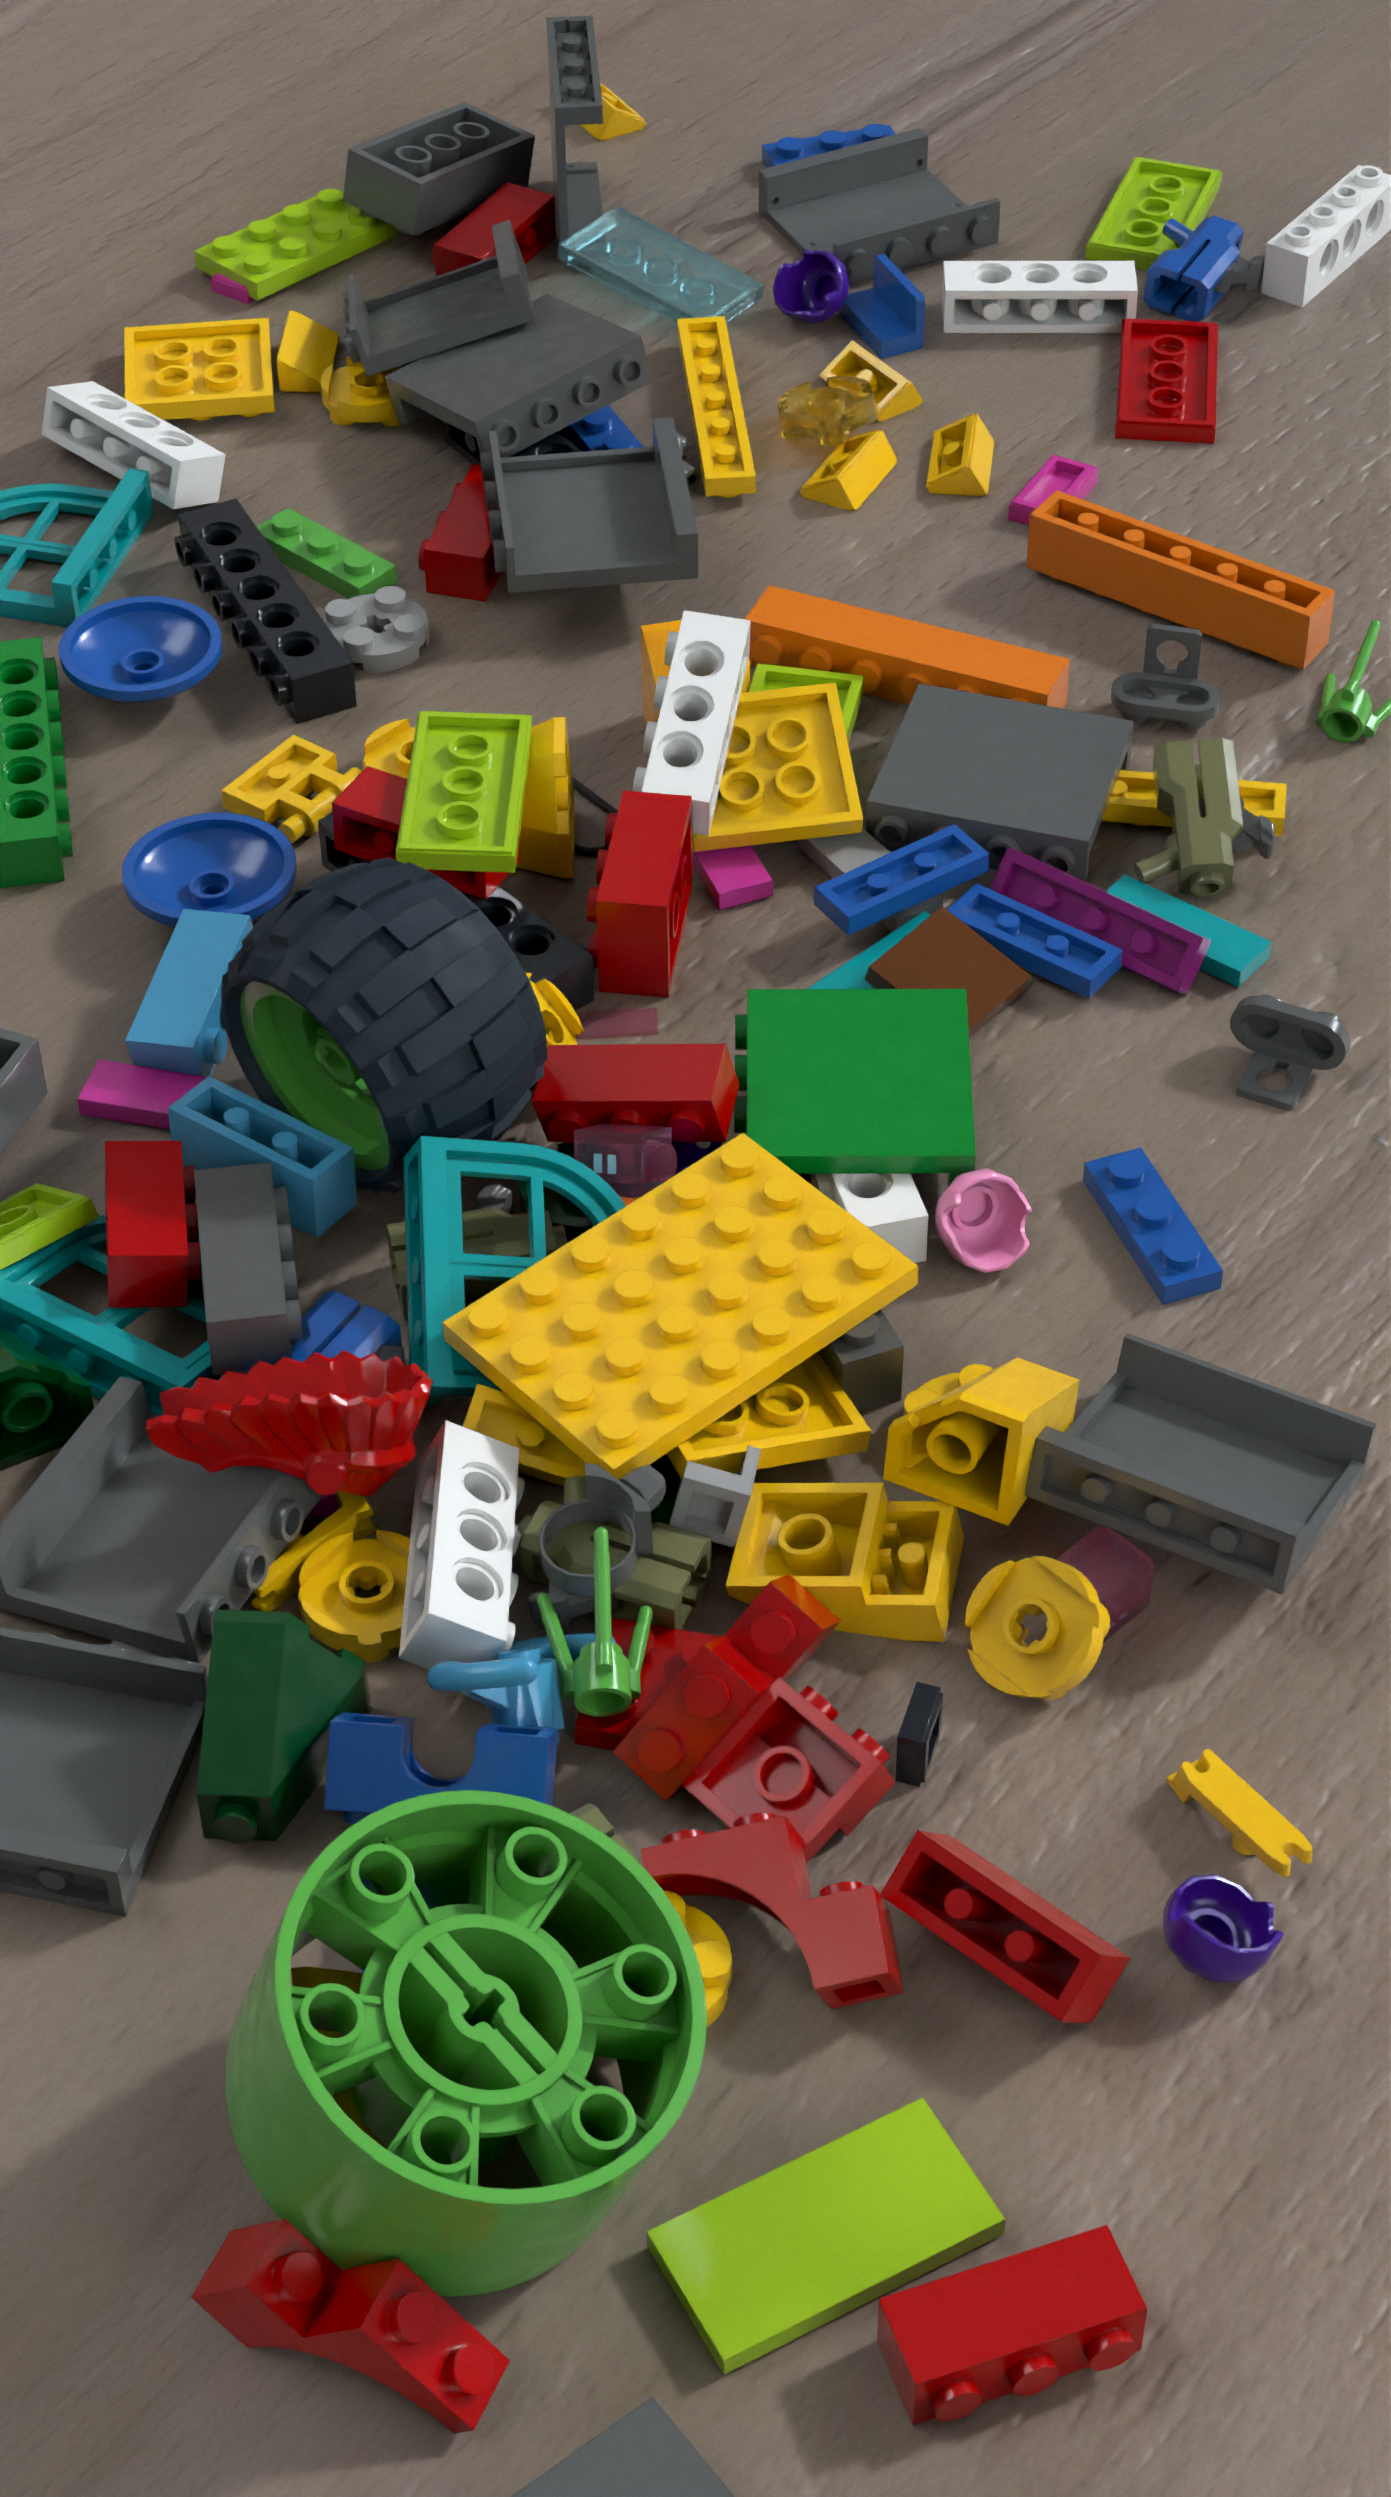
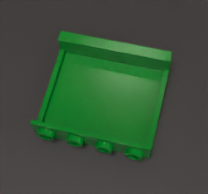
[734,989,976,1188]

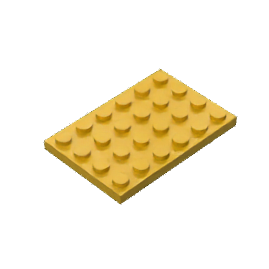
[442,1133,918,1479]

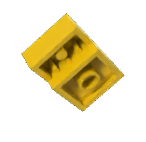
[726,1482,964,1642]

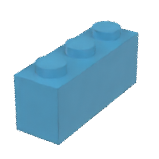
[125,909,253,1077]
[168,1076,357,1238]

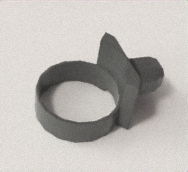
[538,1463,666,1596]

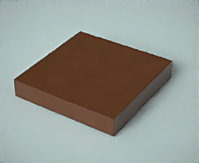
[865,906,1032,1038]

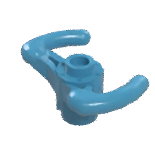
[427,1633,616,1744]

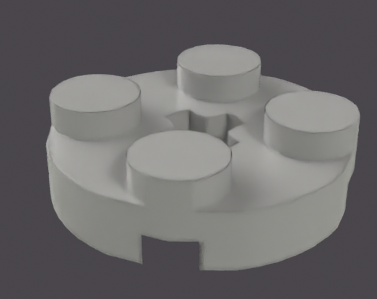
[324,586,430,673]

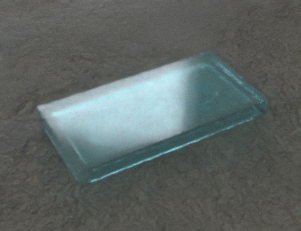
[558,206,764,323]

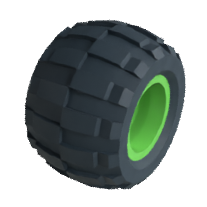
[221,858,548,1193]

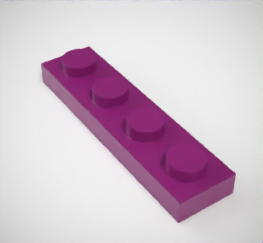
[990,847,1212,994]

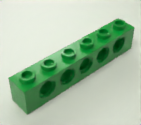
[0,637,74,888]

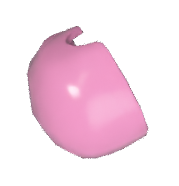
[935,1168,1032,1273]

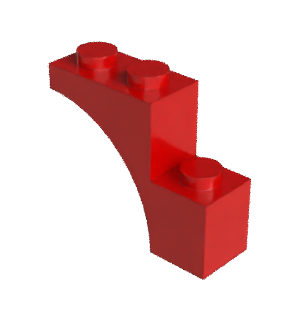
[613,1574,841,1801]
[641,1813,904,2009]
[191,2219,510,2433]

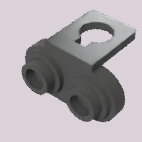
[1111,624,1221,729]
[1230,995,1350,1111]

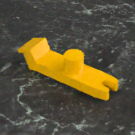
[251,1491,376,1612]
[1166,1749,1312,1877]

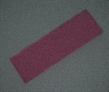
[575,1008,659,1039]

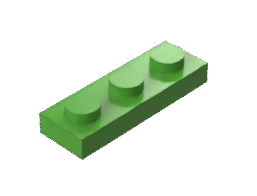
[256,508,398,599]

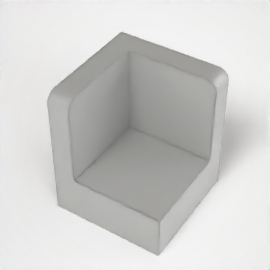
[669,1445,761,1548]

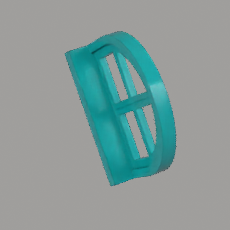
[0,468,154,627]
[403,1136,626,1406]
[0,1215,222,1415]

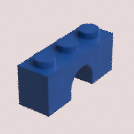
[324,1712,558,1824]

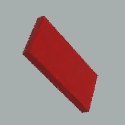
[1115,318,1218,444]

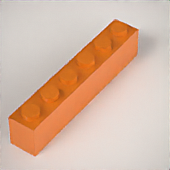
[1026,490,1335,670]
[745,585,1070,709]

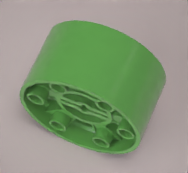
[225,1790,707,2297]

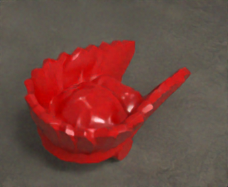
[146,1350,433,1496]

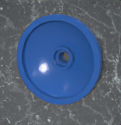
[59,596,222,703]
[122,813,297,928]

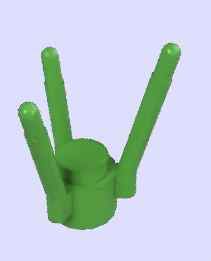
[1316,619,1391,743]
[537,1527,653,1717]

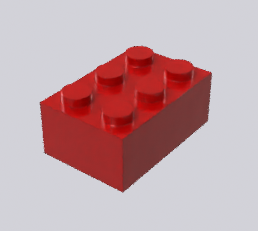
[587,790,693,998]

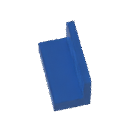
[839,254,925,359]

